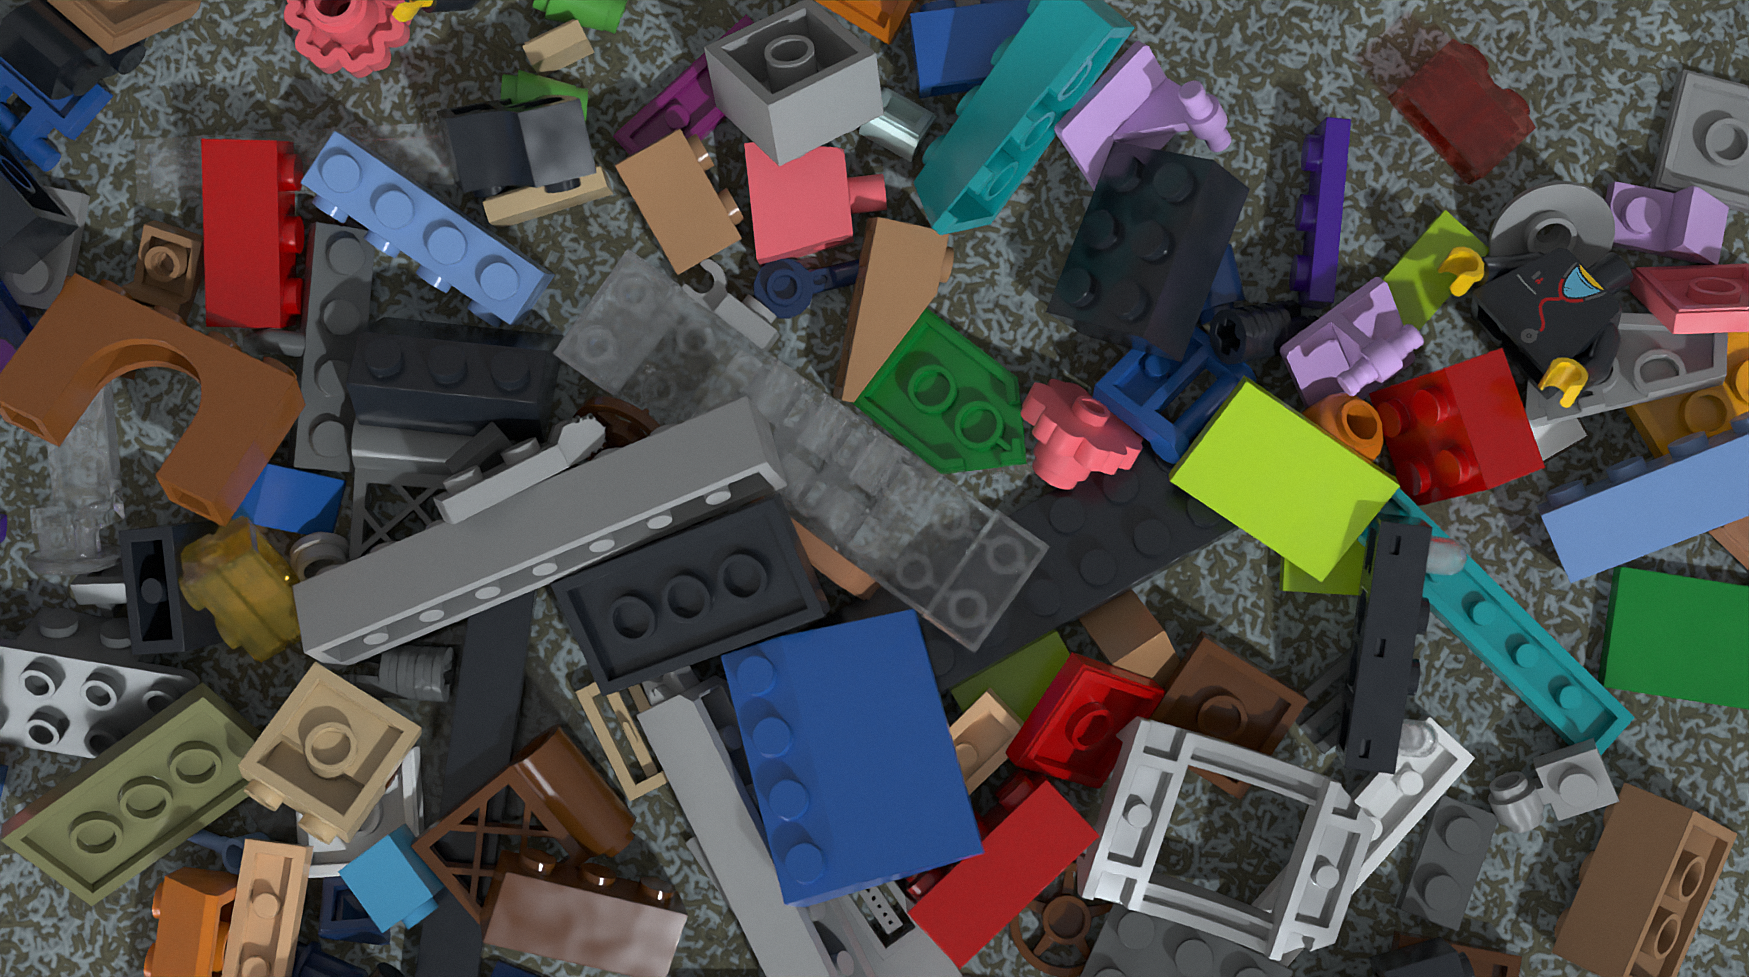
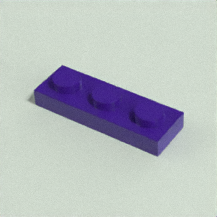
[1289,117,1351,309]

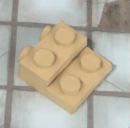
[238,662,422,845]

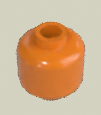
[1301,392,1383,462]

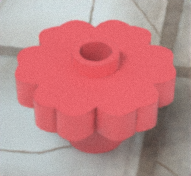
[284,0,412,78]
[1020,379,1143,490]

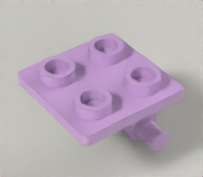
[1054,41,1231,190]
[1280,277,1424,409]

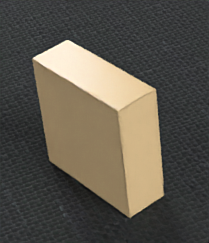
[522,19,595,77]

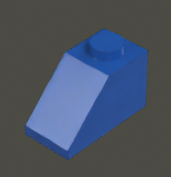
[231,462,347,535]

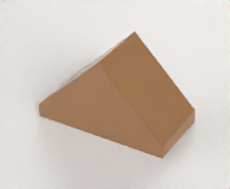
[1078,589,1180,688]

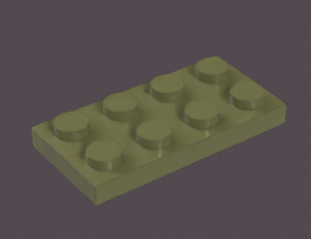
[1,682,262,906]

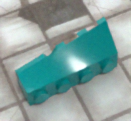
[913,0,1135,236]

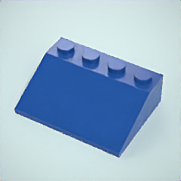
[721,609,985,908]

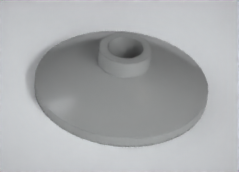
[1489,181,1615,269]

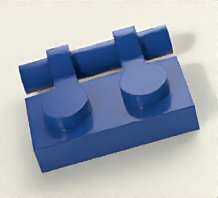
[0,57,114,172]

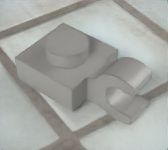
[681,259,780,355]

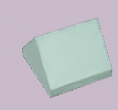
[859,87,937,162]

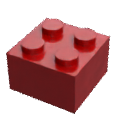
[1369,348,1545,506]

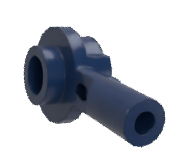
[753,258,859,319]

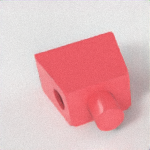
[744,142,887,267]

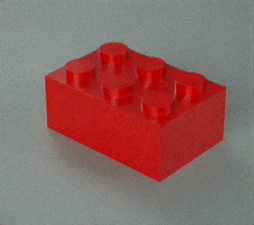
[905,768,1099,969]

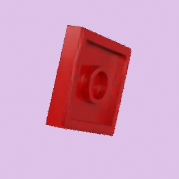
[1004,652,1166,789]

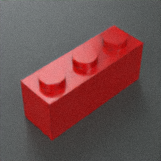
[201,139,305,329]

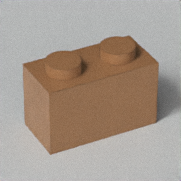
[615,128,745,275]

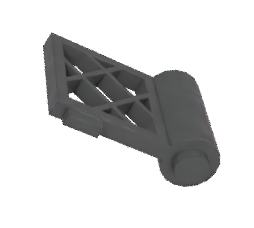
[348,416,474,562]

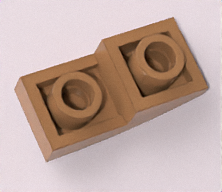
[122,220,204,323]

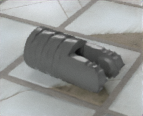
[339,644,456,702]

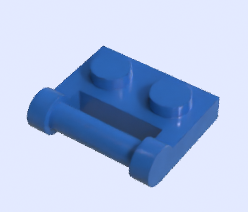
[1092,326,1256,464]

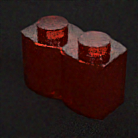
[1388,38,1536,185]

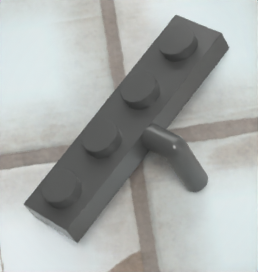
[243,222,375,473]

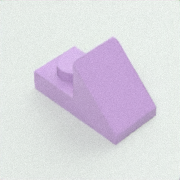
[1605,181,1729,265]

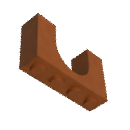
[0,273,306,527]

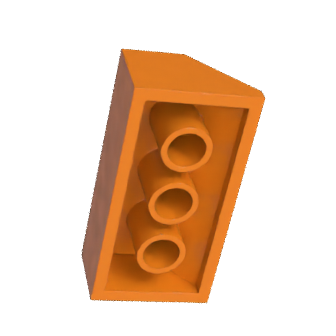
[144,867,239,977]

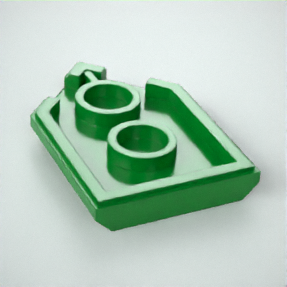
[850,308,1027,475]

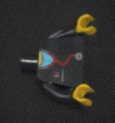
[1437,246,1634,408]

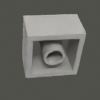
[704,0,884,166]

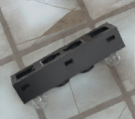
[1335,513,1467,774]

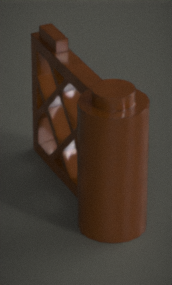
[411,724,637,925]

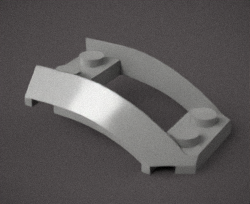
[1077,716,1376,961]

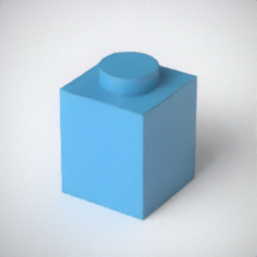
[338,823,445,933]

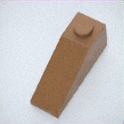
[833,217,954,403]

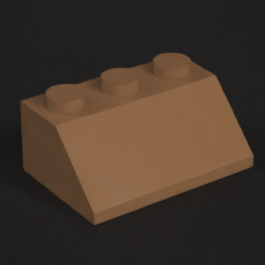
[1551,782,1737,977]

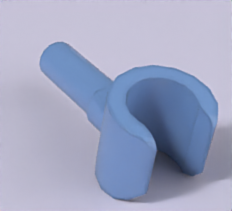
[187,829,270,875]

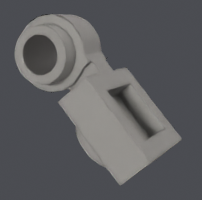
[1488,738,1619,833]

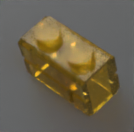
[179,515,302,663]

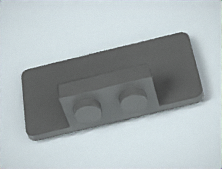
[0,607,200,759]

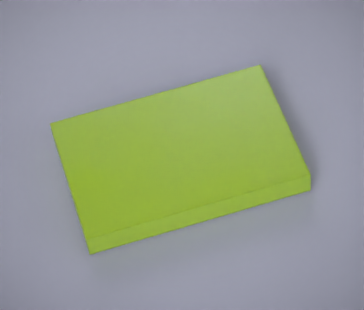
[1169,375,1400,582]

